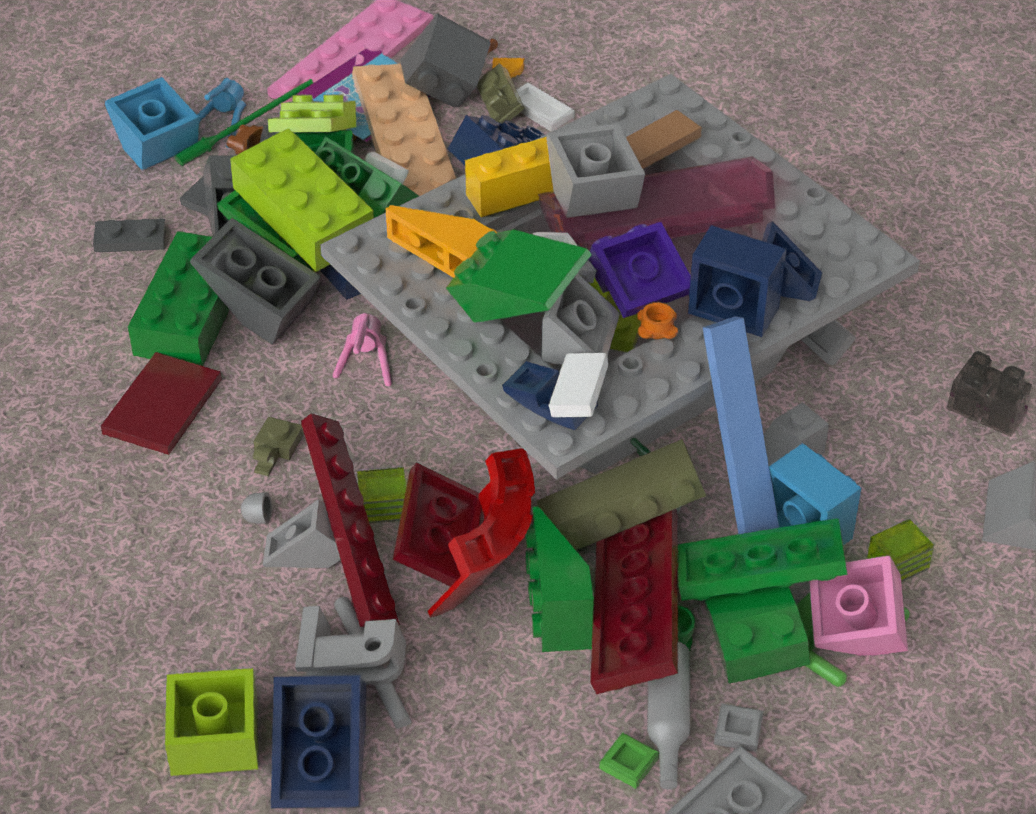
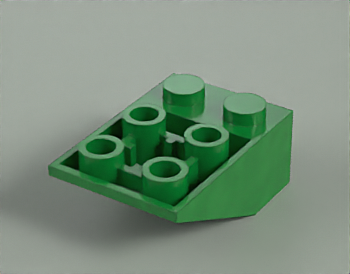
[315,137,419,219]
[525,506,594,652]

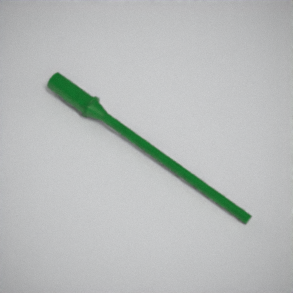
[174,79,314,166]

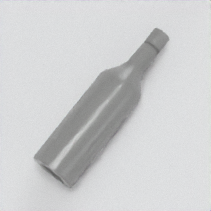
[647,642,690,790]

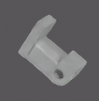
[295,606,407,685]

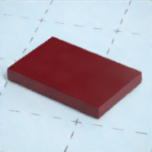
[101,352,222,455]
[393,462,482,587]

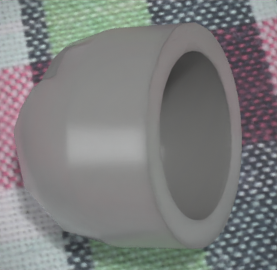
[241,492,272,524]

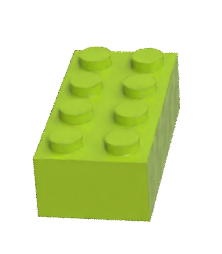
[230,128,373,272]

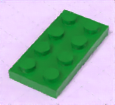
[678,518,848,601]

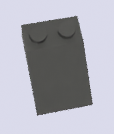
[190,218,321,345]

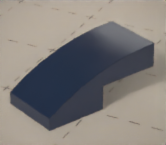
[502,361,598,430]

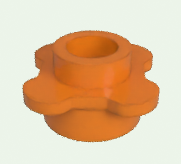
[637,302,678,339]

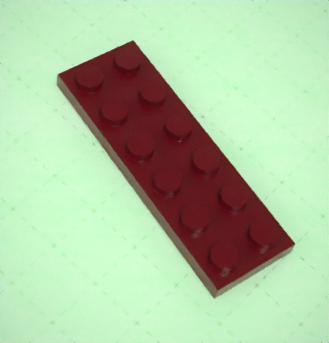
[590,509,678,695]

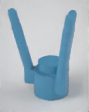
[197,78,246,148]

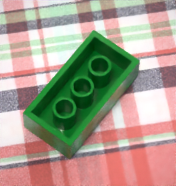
[128,231,230,366]

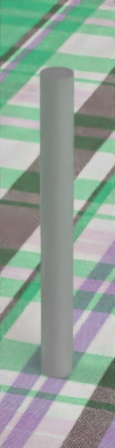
[334,597,411,729]

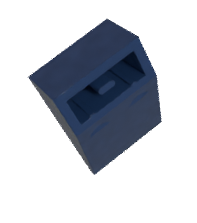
[448,115,544,166]

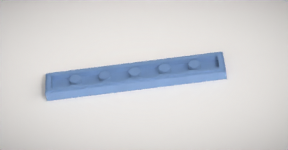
[702,316,779,534]

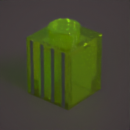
[357,467,406,524]
[866,519,934,582]

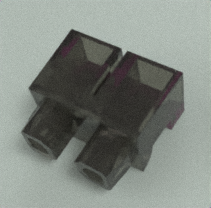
[946,351,1032,437]

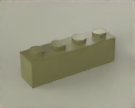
[536,439,706,550]

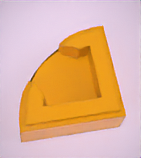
[492,58,524,78]

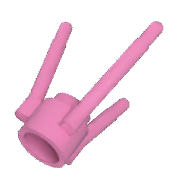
[333,313,392,386]

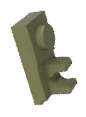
[477,63,525,123]

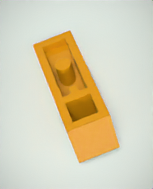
[386,205,498,278]

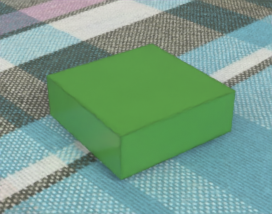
[599,732,659,789]

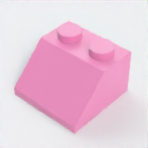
[809,556,908,655]

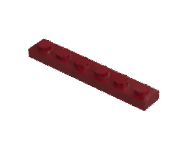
[301,413,400,628]

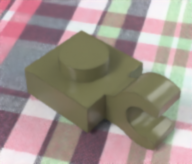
[253,417,304,476]

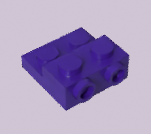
[588,222,691,318]

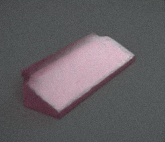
[538,156,775,251]

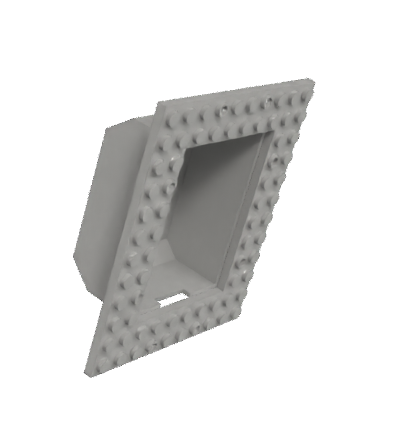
[320,74,920,480]

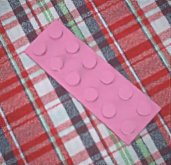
[267,0,433,103]

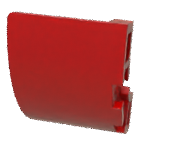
[427,448,535,618]

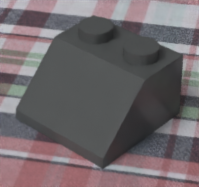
[400,13,490,108]

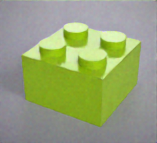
[165,668,258,776]

